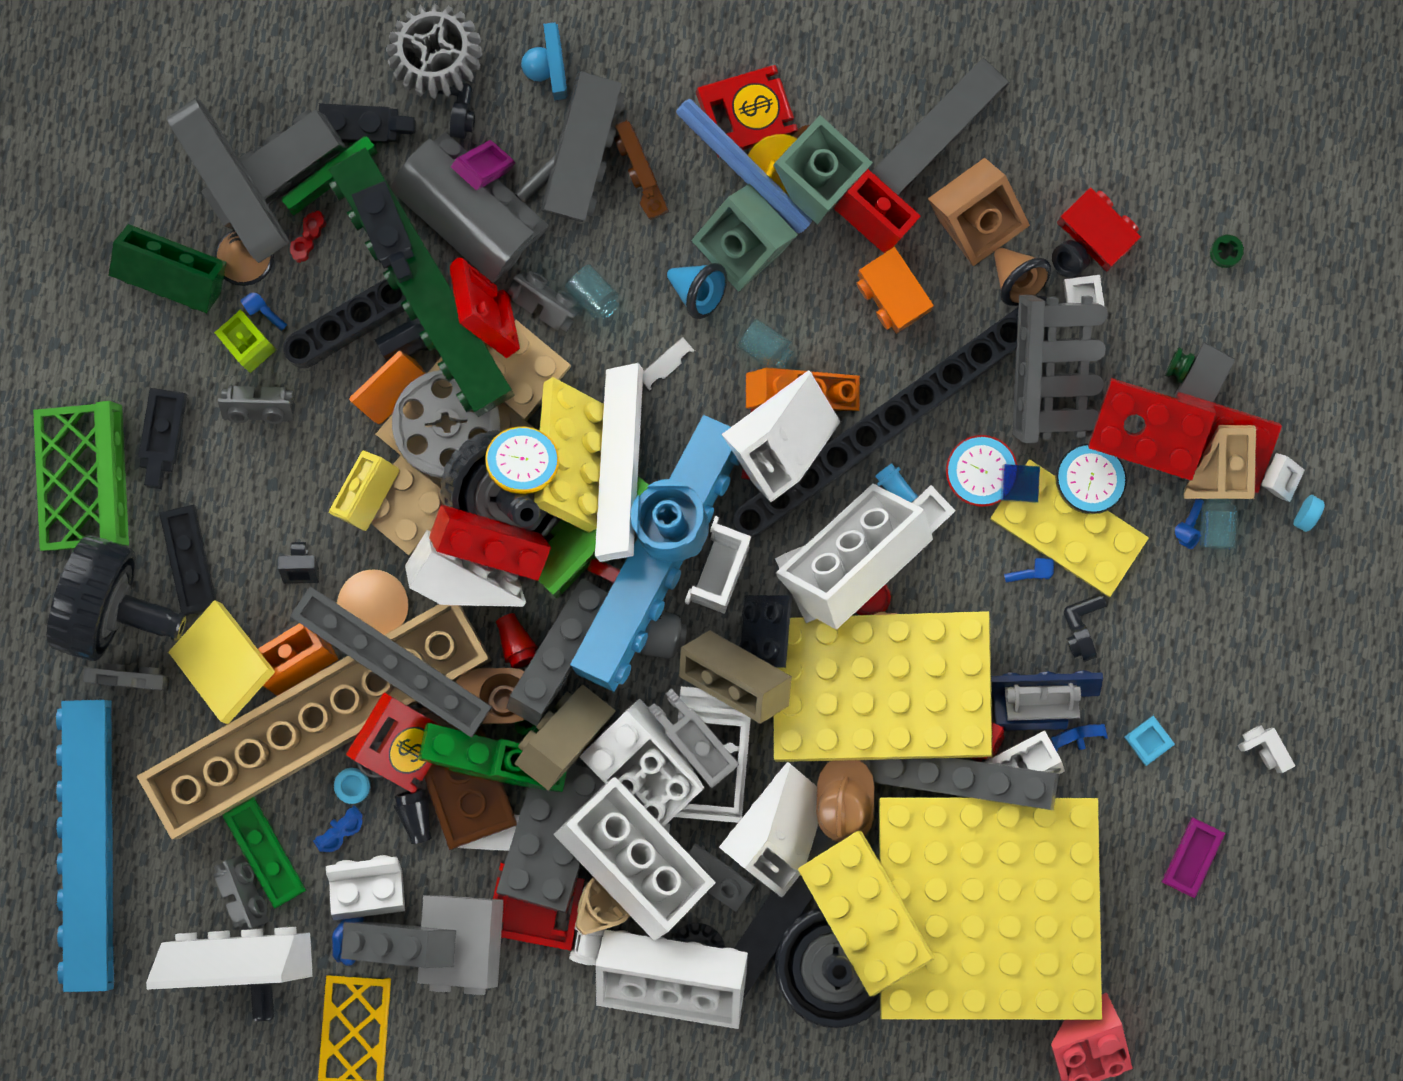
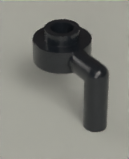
[437,83,475,139]
[1064,593,1107,662]

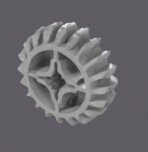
[386,3,483,99]

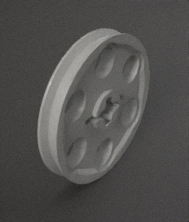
[392,370,500,478]

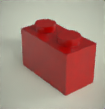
[833,169,921,253]
[1057,187,1141,272]

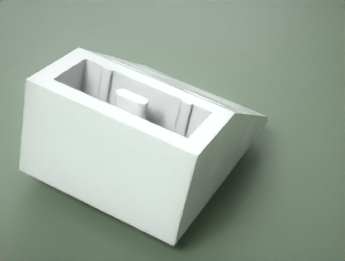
[722,370,840,502]
[405,530,526,607]
[580,699,704,827]
[719,762,818,897]

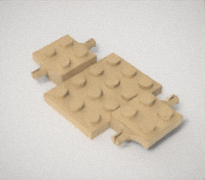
[371,320,571,556]

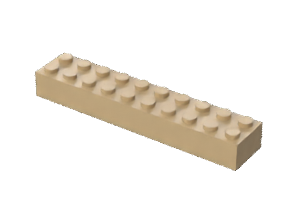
[137,604,492,840]

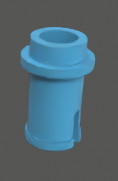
[875,463,918,502]

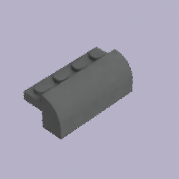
[390,132,549,283]

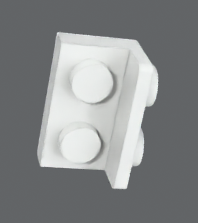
[326,855,405,920]

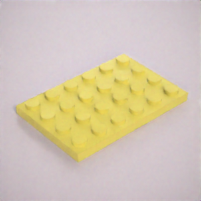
[774,611,992,762]

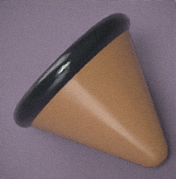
[214,230,274,286]
[994,248,1051,306]

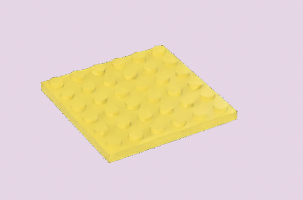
[879,798,1102,1020]

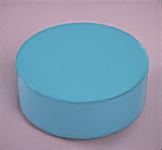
[1293,495,1325,532]
[334,768,371,804]

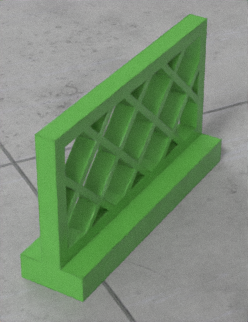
[33,401,129,551]

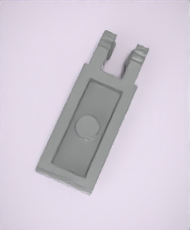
[648,688,739,788]

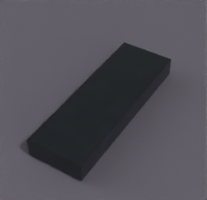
[159,504,216,616]

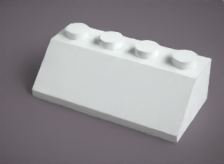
[776,484,933,630]
[146,927,313,990]
[596,929,748,1029]

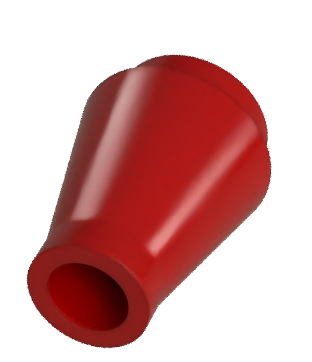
[495,613,538,669]

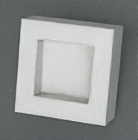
[1063,275,1105,307]
[1261,453,1305,502]
[912,485,956,534]

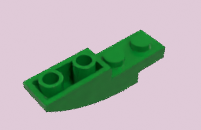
[418,723,567,792]

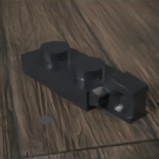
[319,103,416,144]
[352,181,414,283]
[138,388,188,490]

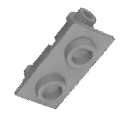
[1005,683,1081,720]

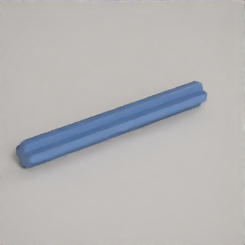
[676,99,812,233]

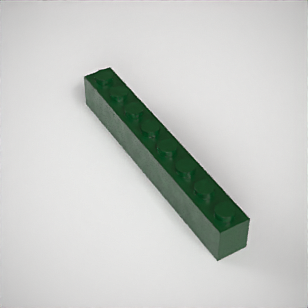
[328,147,515,417]

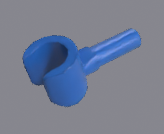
[241,293,287,331]
[1175,499,1204,549]
[1004,558,1054,583]

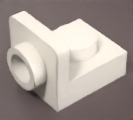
[1238,725,1295,773]

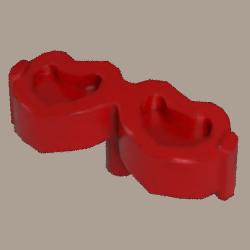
[290,211,327,263]

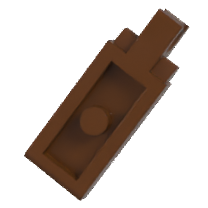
[614,120,669,220]

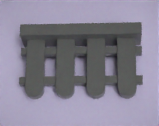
[1012,295,1108,443]

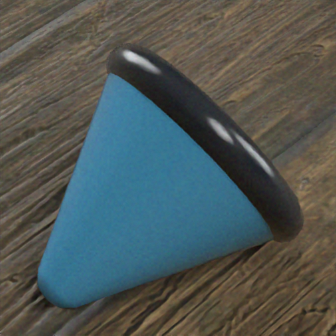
[667,263,728,319]

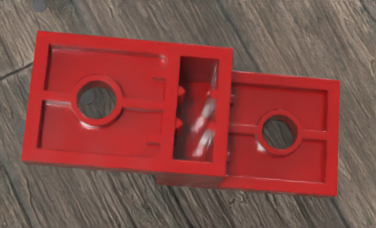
[1088,378,1282,493]

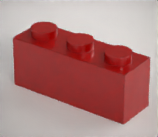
[429,504,551,581]

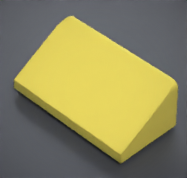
[328,450,399,531]

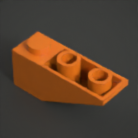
[746,368,860,411]

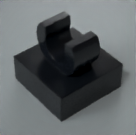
[278,542,319,584]

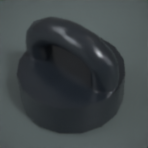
[1052,240,1090,277]

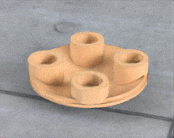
[337,569,409,635]

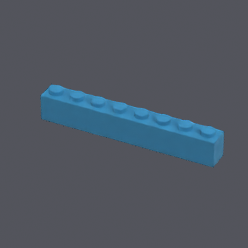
[570,415,740,692]
[56,700,114,992]

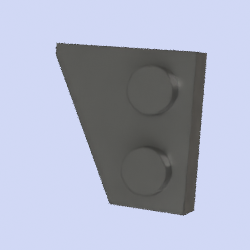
[83,663,170,691]

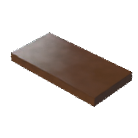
[416,706,517,850]

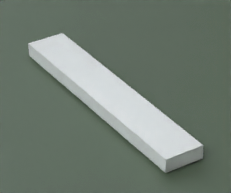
[595,363,643,562]

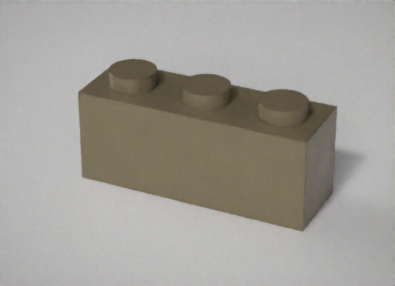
[679,630,792,724]
[514,684,616,791]

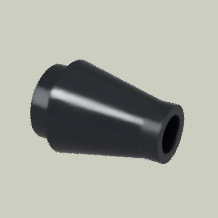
[393,788,432,844]

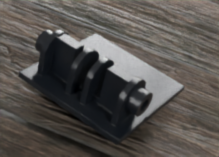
[739,595,792,668]

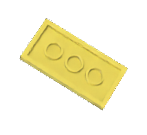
[534,377,604,532]
[990,459,1149,597]
[798,831,935,996]

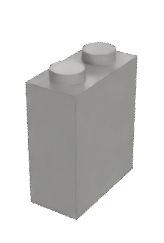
[417,895,504,995]

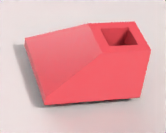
[1051,993,1133,1081]

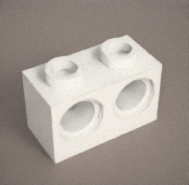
[984,730,1065,774]

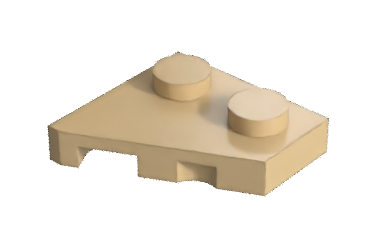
[1184,425,1256,499]

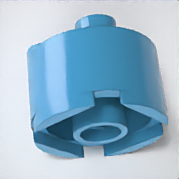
[631,479,709,562]

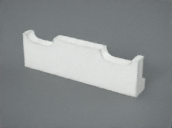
[643,337,694,390]

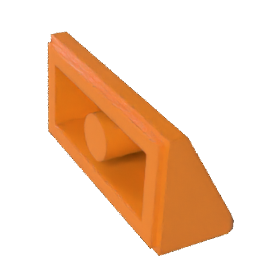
[349,351,426,424]

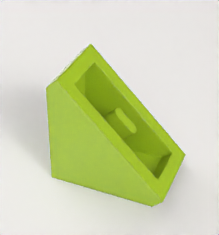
[214,309,277,373]

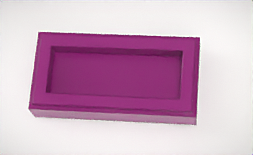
[451,140,515,191]
[1161,817,1225,898]

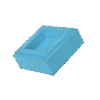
[1124,716,1175,766]

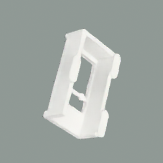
[685,516,751,614]
[674,686,757,823]

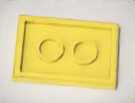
[168,600,275,724]

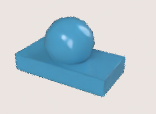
[521,22,568,100]

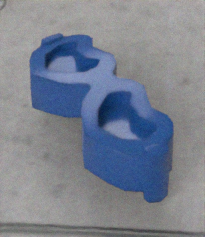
[1051,724,1108,752]
[313,805,362,852]

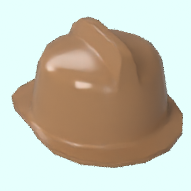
[456,668,525,724]
[816,760,875,842]

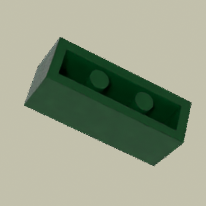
[108,224,227,314]

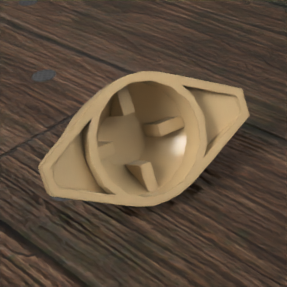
[575,877,630,935]

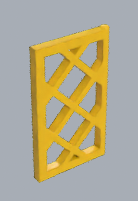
[318,975,391,1081]

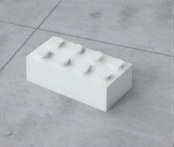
[553,777,716,940]

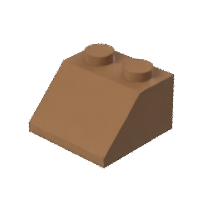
[928,158,1030,266]

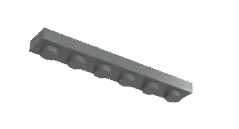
[290,586,493,738]
[860,758,1059,810]

